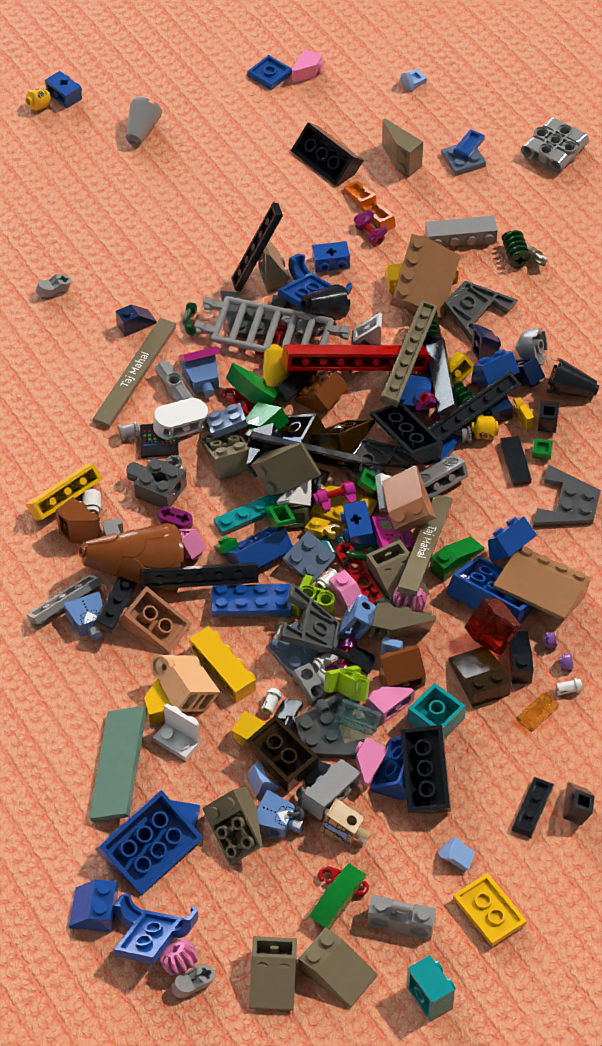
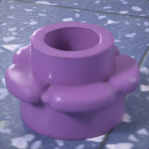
[543,631,558,650]
[559,653,574,672]

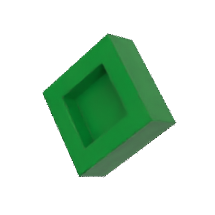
[532,438,553,460]
[356,468,377,495]
[213,536,239,554]

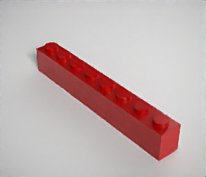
[281,345,430,371]

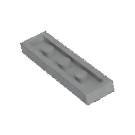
[26,574,102,624]

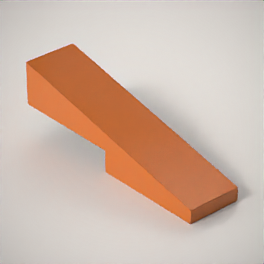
[344,181,396,230]

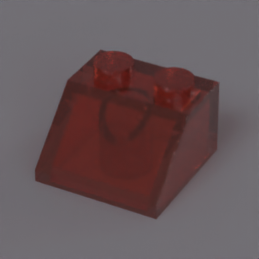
[464,598,522,655]

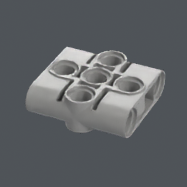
[521,118,589,173]

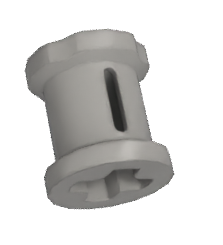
[118,421,140,441]

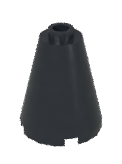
[300,284,350,320]
[546,358,599,398]

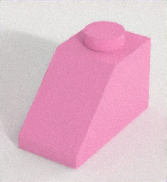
[292,49,324,83]
[179,529,207,560]
[329,570,362,611]
[367,686,414,724]
[354,737,389,789]

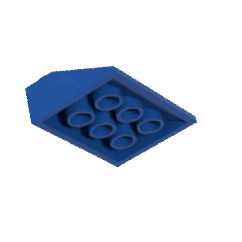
[446,555,534,630]
[95,790,203,895]

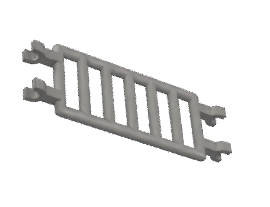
[194,296,350,353]

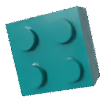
[407,683,466,739]
[406,955,455,1022]

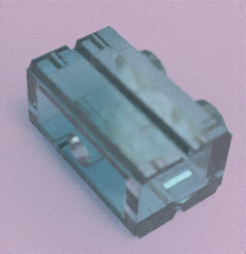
[333,699,382,736]

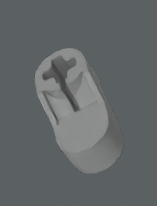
[35,274,71,298]
[171,964,215,998]

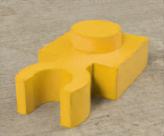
[513,397,535,431]
[305,517,341,540]

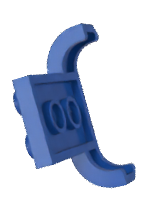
[277,254,352,310]
[113,893,198,964]

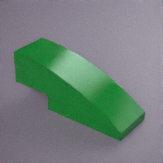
[226,362,278,405]
[265,504,296,529]
[309,863,367,929]

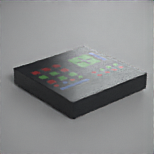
[140,424,179,457]

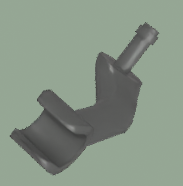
[316,693,360,714]
[287,786,310,821]

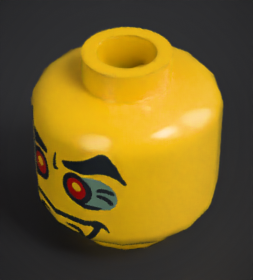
[25,87,51,111]
[471,415,498,440]

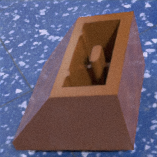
[294,371,349,413]
[56,497,102,544]
[379,644,426,689]

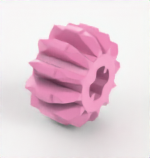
[393,586,427,612]
[160,939,198,976]

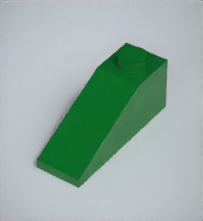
[430,536,485,582]

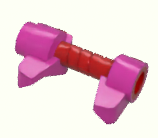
[312,481,356,513]

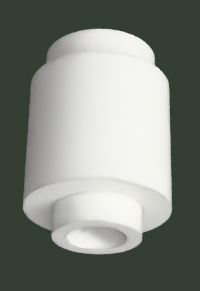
[82,489,101,516]

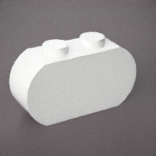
[153,398,208,440]

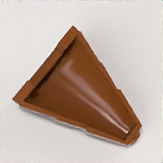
[79,523,184,593]

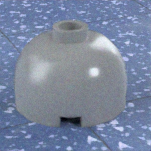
[515,328,548,365]

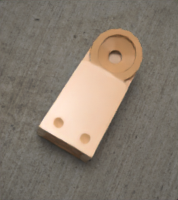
[150,655,220,712]

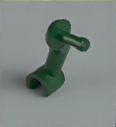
[182,302,197,335]
[342,546,377,566]

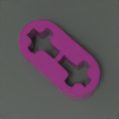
[158,506,193,530]

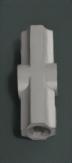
[155,360,193,402]

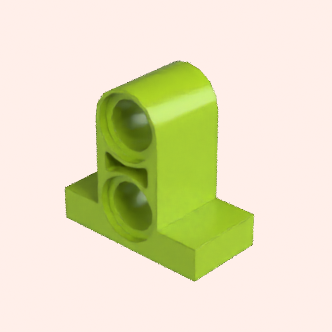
[291,574,335,618]
[323,666,370,701]

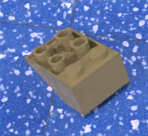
[200,430,250,479]
[366,539,429,607]
[368,602,436,640]
[202,786,263,865]
[249,936,297,1011]

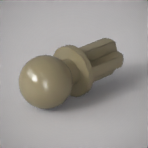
[528,246,548,266]
[274,615,293,639]

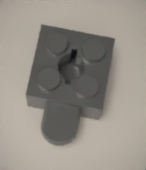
[126,457,187,508]

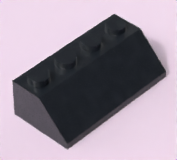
[290,122,364,186]
[370,402,443,466]
[400,725,452,814]

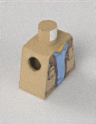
[320,798,371,845]

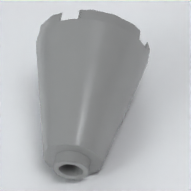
[126,97,162,145]

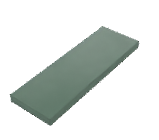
[89,706,147,822]

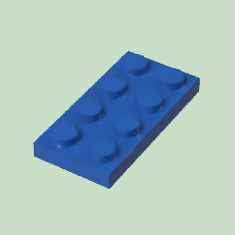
[212,584,291,617]

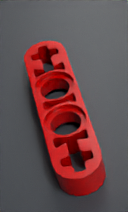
[336,542,382,605]

